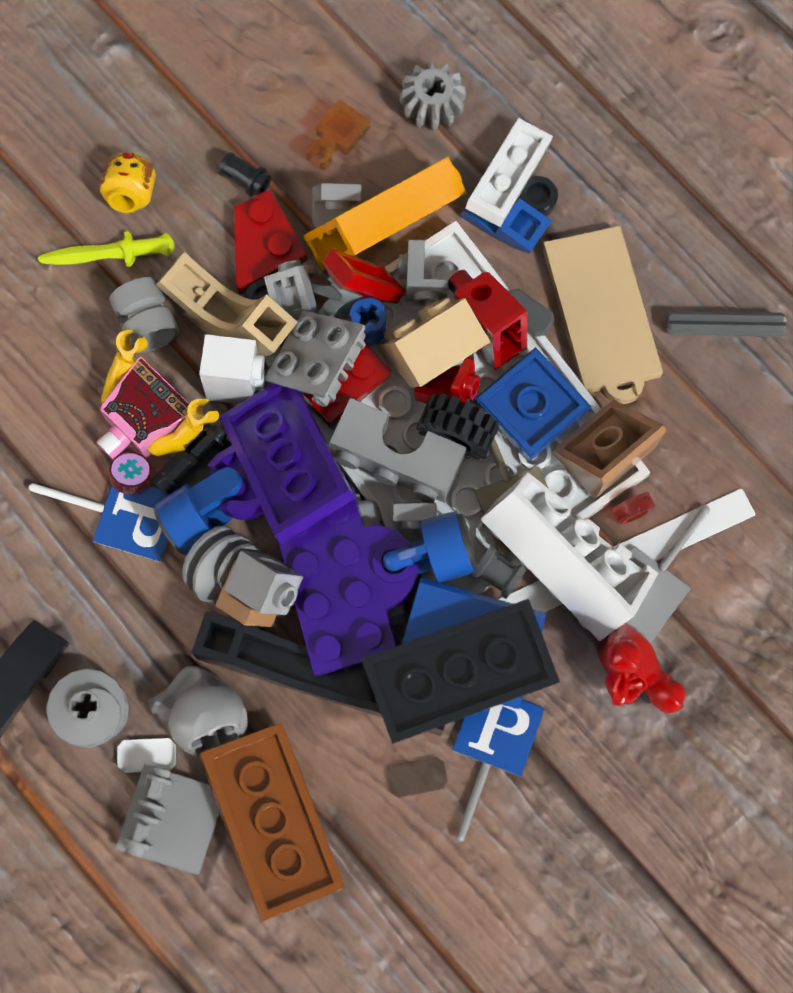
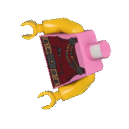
[96,329,219,460]

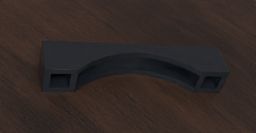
[192,611,445,736]

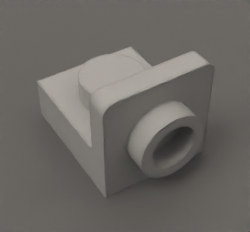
[312,183,361,227]
[264,260,318,320]

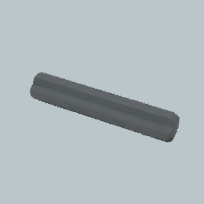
[666,311,786,337]

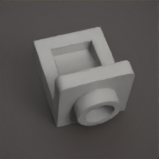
[398,240,448,306]

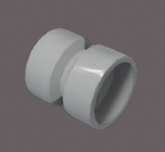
[109,277,180,354]

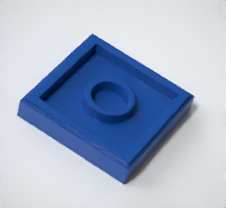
[474,347,591,462]

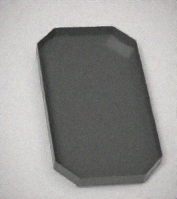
[509,289,554,337]

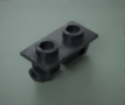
[150,423,232,496]

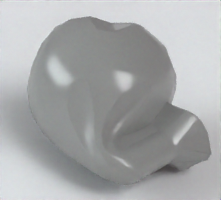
[147,666,247,757]

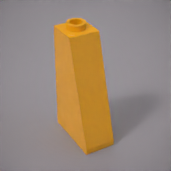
[303,157,467,271]

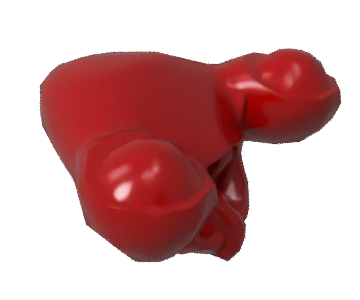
[597,623,686,713]

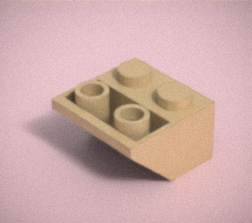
[376,297,490,387]

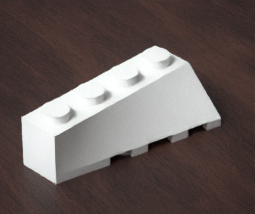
[480,473,659,641]

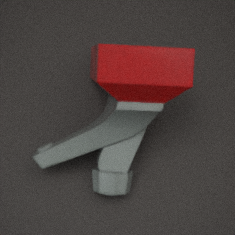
[311,248,406,319]

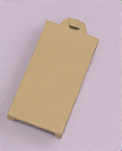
[542,226,663,404]

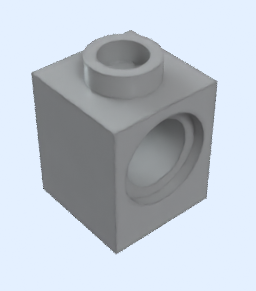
[224,550,303,615]

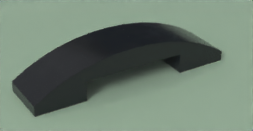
[0,620,70,738]

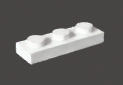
[465,118,553,227]

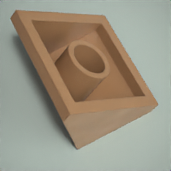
[552,399,666,499]

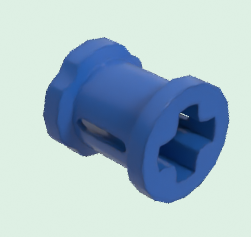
[350,298,386,347]

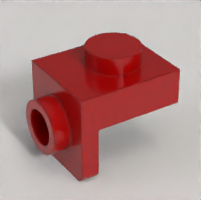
[414,357,480,404]

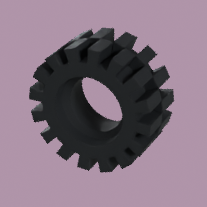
[416,394,499,459]

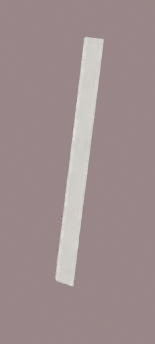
[499,489,756,612]

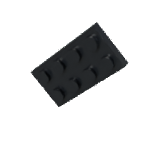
[362,598,560,744]

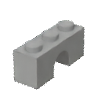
[329,398,467,503]

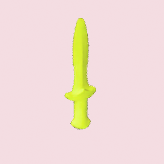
[38,231,175,267]

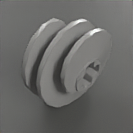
[182,526,261,604]
[46,669,129,748]

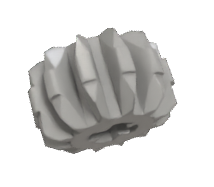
[400,60,466,131]

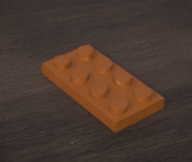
[199,723,345,922]

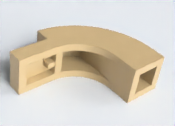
[156,252,298,357]

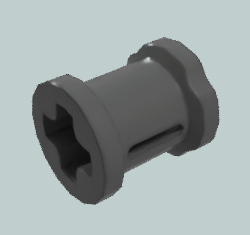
[471,544,527,599]

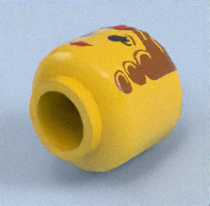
[100,152,156,213]

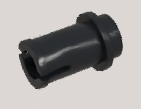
[218,152,271,196]

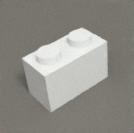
[199,334,267,404]

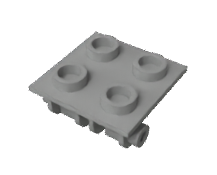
[264,310,366,407]
[115,764,220,875]

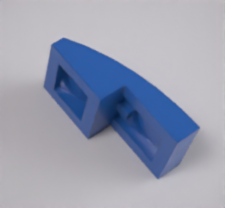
[460,198,552,254]

